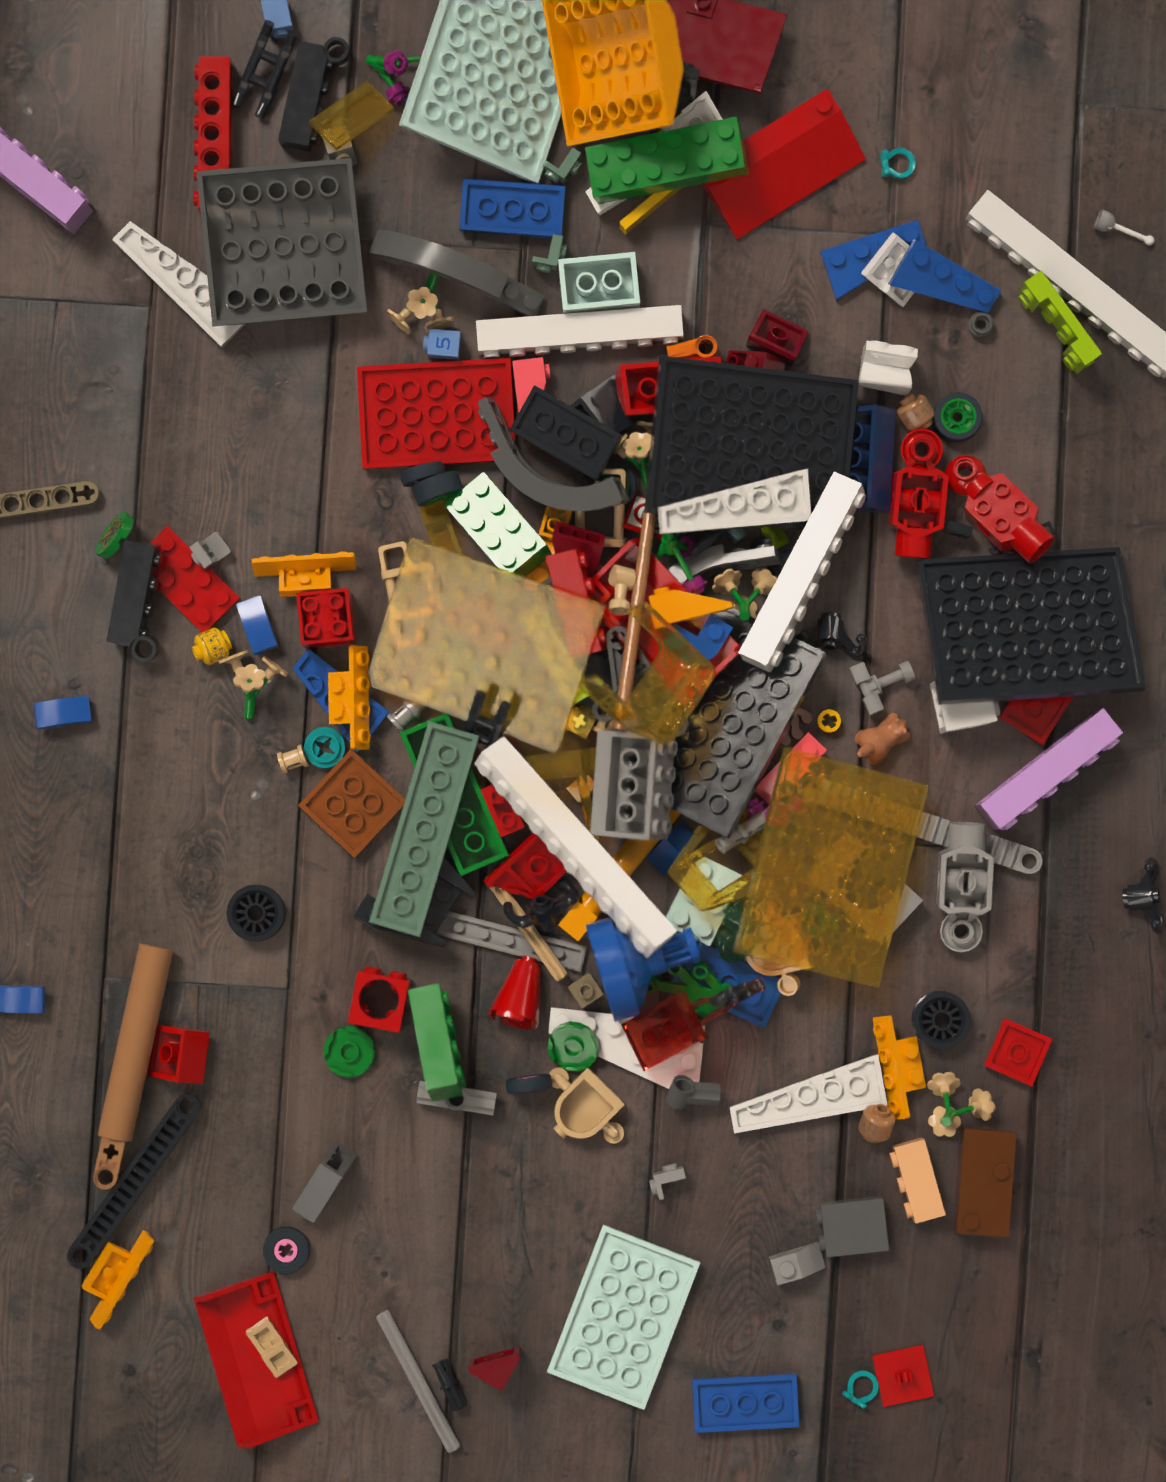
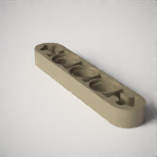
[0,481,101,519]

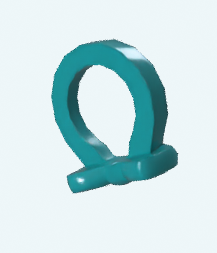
[880,148,916,179]
[842,1370,878,1409]

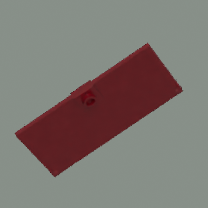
[666,0,787,95]

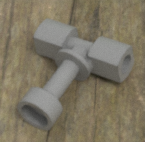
[849,660,916,716]

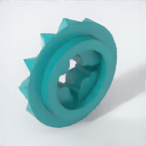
[304,727,346,768]

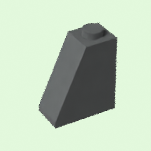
[292,1141,357,1223]

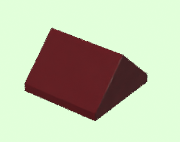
[746,309,809,367]
[468,1346,521,1391]

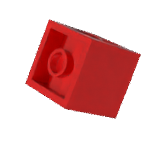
[296,588,357,649]
[348,966,412,1033]

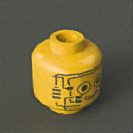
[191,628,232,665]

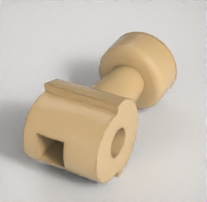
[608,564,636,615]

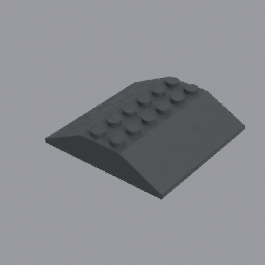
[196,158,367,327]

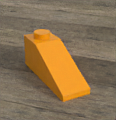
[649,587,734,628]

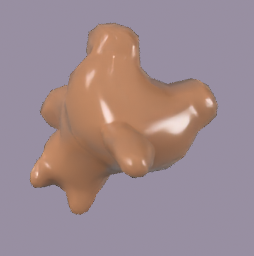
[855,712,911,765]

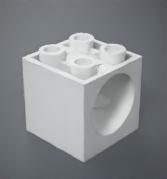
[930,681,1000,734]

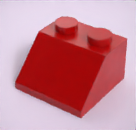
[147,1024,210,1084]

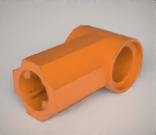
[666,335,718,359]

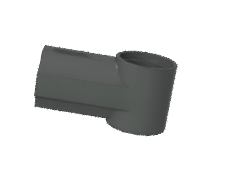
[665,1075,721,1110]

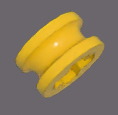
[817,709,841,733]

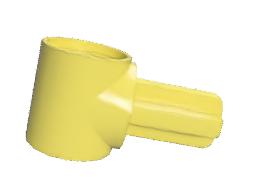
[563,705,596,740]

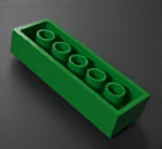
[585,117,749,204]
[400,713,509,876]

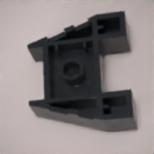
[354,856,475,947]

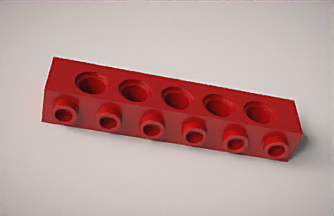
[193,56,233,213]

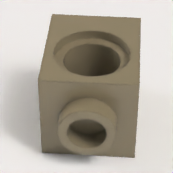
[568,972,603,1008]

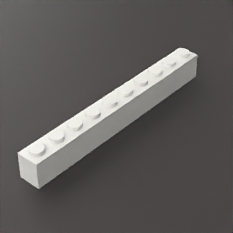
[965,190,1166,378]
[474,736,677,958]

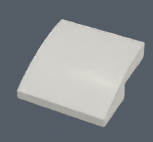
[861,233,915,307]

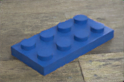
[459,179,565,238]
[672,942,781,1028]
[692,1373,799,1433]

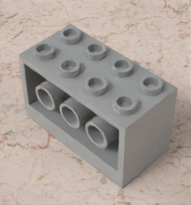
[590,730,677,840]

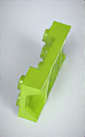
[1017,270,1102,374]

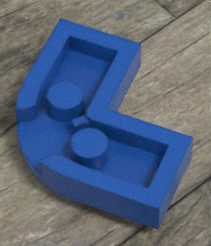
[662,614,733,663]

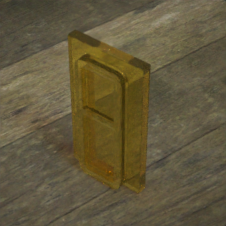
[309,81,394,151]

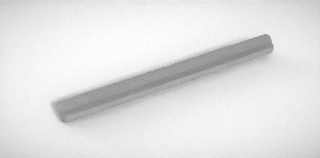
[377,1310,460,1453]

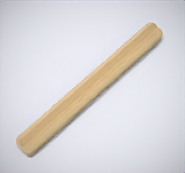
[485,874,568,982]

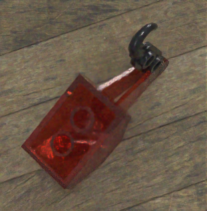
[621,977,767,1072]

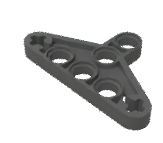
[593,626,689,736]

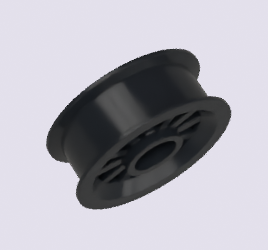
[227,885,286,942]
[911,991,971,1049]

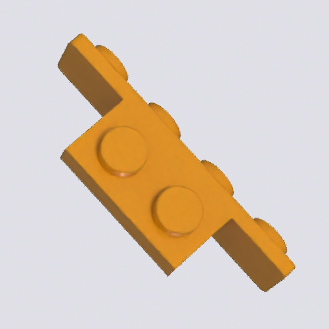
[252,551,357,597]
[328,645,371,750]
[873,1015,926,1119]
[81,1230,154,1330]

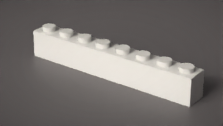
[476,305,683,359]
[739,472,866,673]

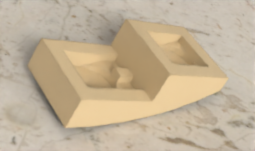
[246,1316,298,1378]

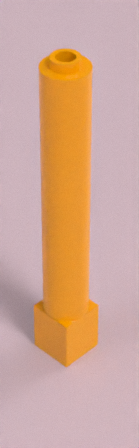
[558,809,680,941]

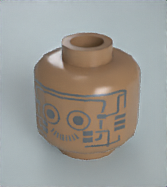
[897,393,935,431]
[858,1104,896,1143]

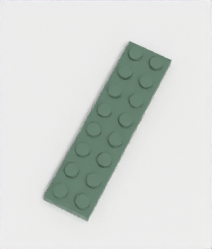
[369,721,479,937]

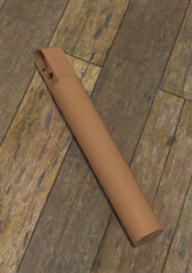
[93,943,174,1189]

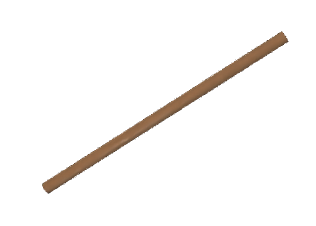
[613,513,657,732]

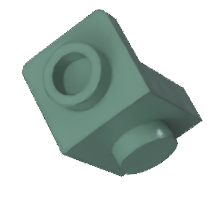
[543,148,583,184]
[532,234,567,273]

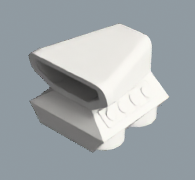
[858,341,918,395]

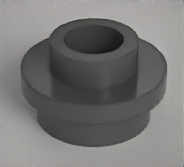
[968,312,994,338]

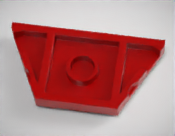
[483,833,567,899]

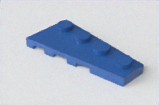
[820,220,926,301]
[888,239,1002,313]
[292,648,390,753]

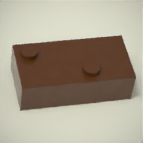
[953,1126,1017,1238]

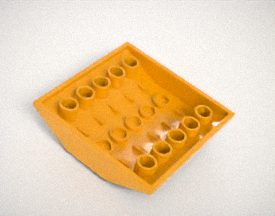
[542,0,683,146]

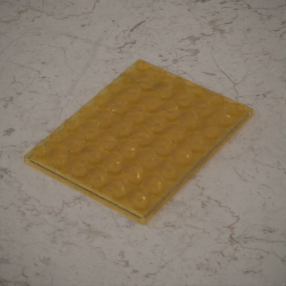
[366,537,606,753]
[733,747,929,988]

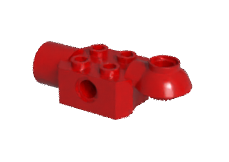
[888,428,949,559]
[945,455,1055,563]

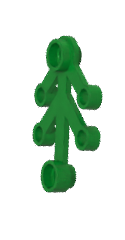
[646,961,736,1025]

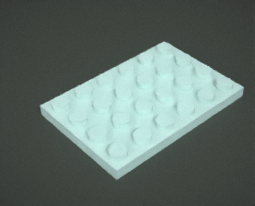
[547,1224,700,1410]

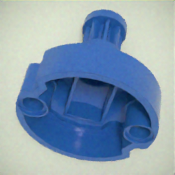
[585,917,701,1022]

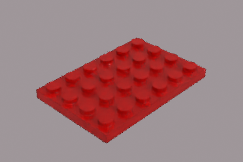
[357,358,515,470]

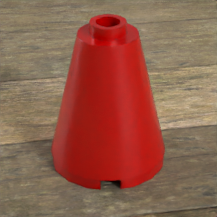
[488,956,541,1030]

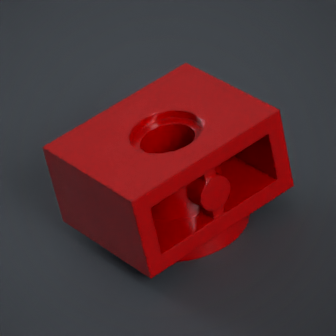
[481,784,526,838]

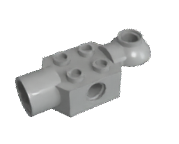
[936,822,994,953]

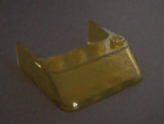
[578,602,715,744]

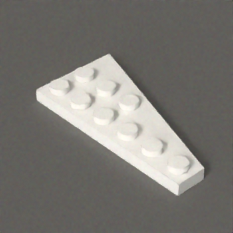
[548,1007,705,1089]

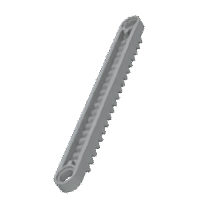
[795,775,1043,874]

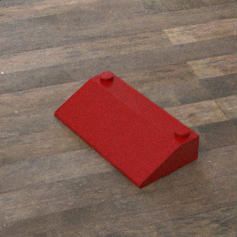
[701,88,866,240]
[592,537,741,707]
[193,1271,319,1448]

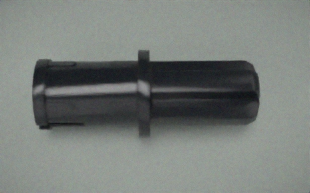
[432,1358,466,1411]

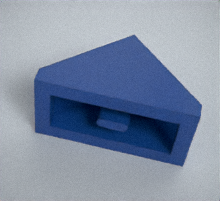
[646,822,700,876]

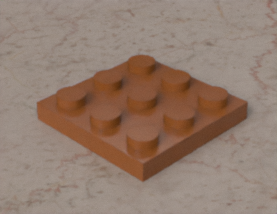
[298,749,406,858]

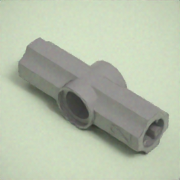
[416,1081,497,1115]

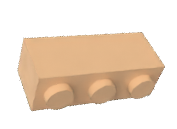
[889,1137,945,1224]

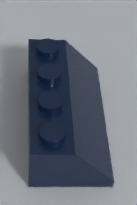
[849,405,896,513]

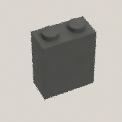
[815,1196,889,1257]

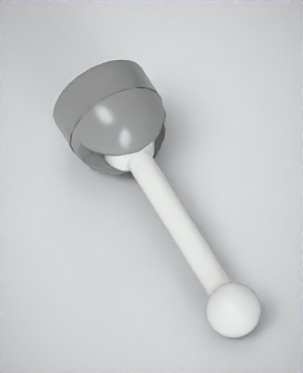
[1094,209,1155,246]

